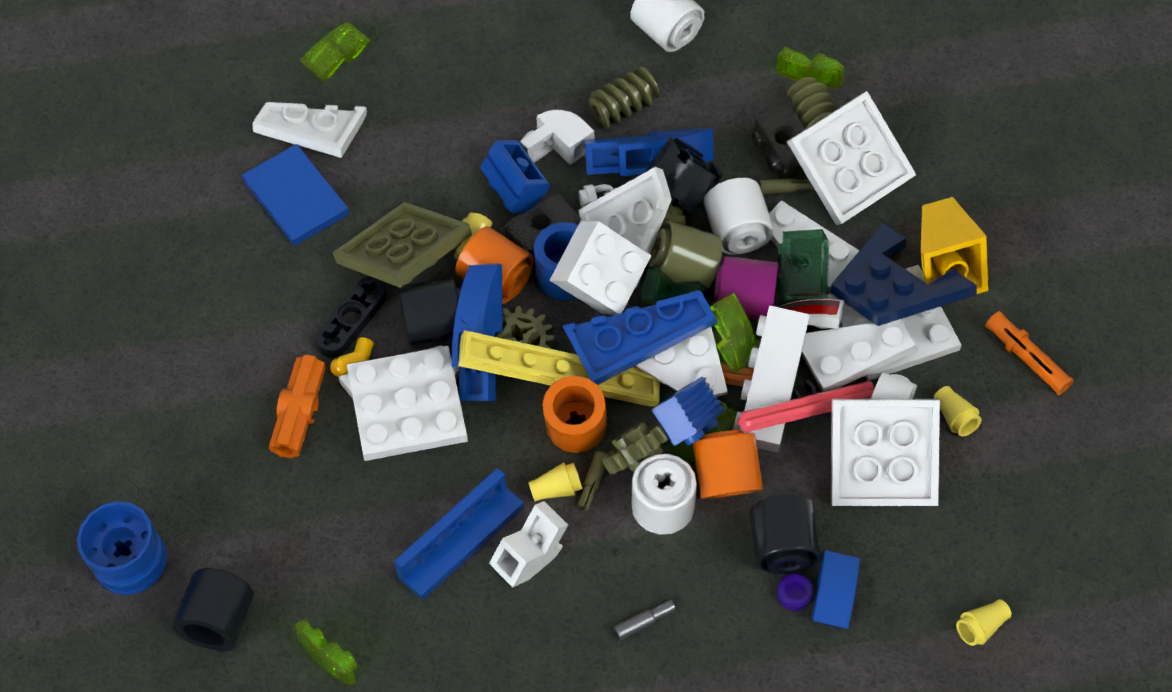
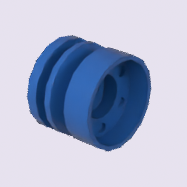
[77,501,168,595]

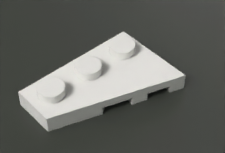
[253,102,367,158]
[769,201,859,299]
[801,319,916,392]

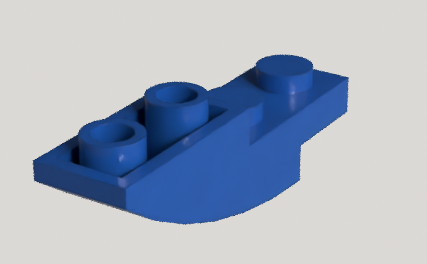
[584,128,714,176]
[452,264,502,401]

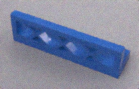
[394,468,524,600]

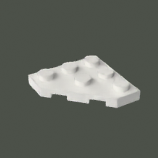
[578,167,672,288]
[636,327,728,397]

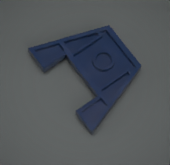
[831,223,977,326]

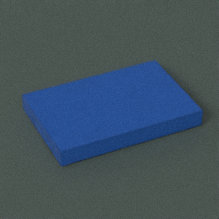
[242,144,349,246]

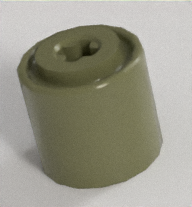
[648,220,723,292]

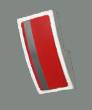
[778,299,844,329]

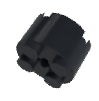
[645,137,723,213]

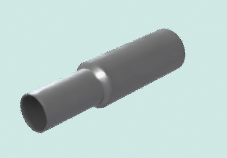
[612,600,676,642]

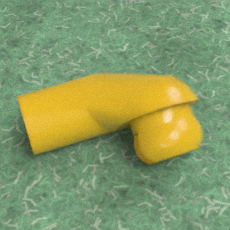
[330,337,374,377]

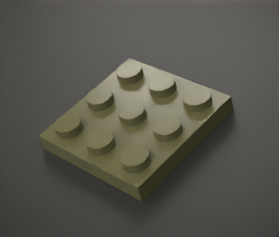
[332,202,472,287]

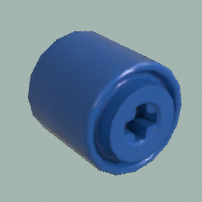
[534,222,578,301]

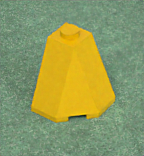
[921,197,988,294]

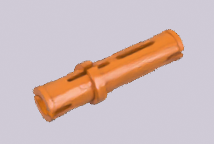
[985,311,1074,396]

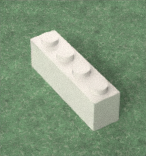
[733,305,810,453]

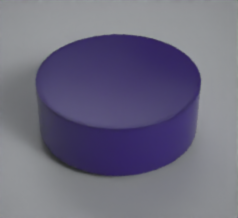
[777,574,813,611]

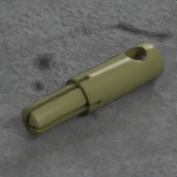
[759,178,815,194]
[577,451,607,511]

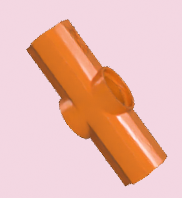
[269,355,326,458]

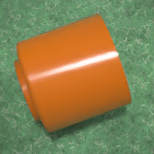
[455,226,534,305]
[542,376,608,453]
[692,430,763,499]

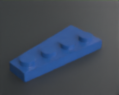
[563,290,717,385]

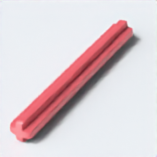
[737,381,875,433]

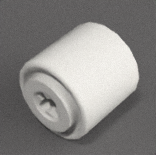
[630,0,704,52]
[703,178,774,255]
[632,454,696,535]

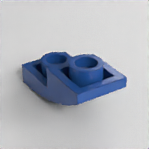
[811,550,860,629]

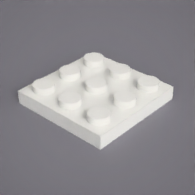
[787,91,916,225]
[826,265,961,381]
[347,346,468,461]
[831,399,940,506]

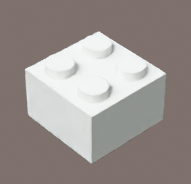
[549,221,651,315]

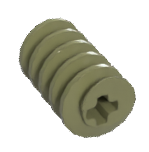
[589,67,660,130]
[787,77,837,131]

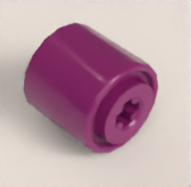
[714,256,778,321]

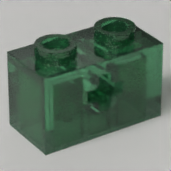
[776,229,829,303]

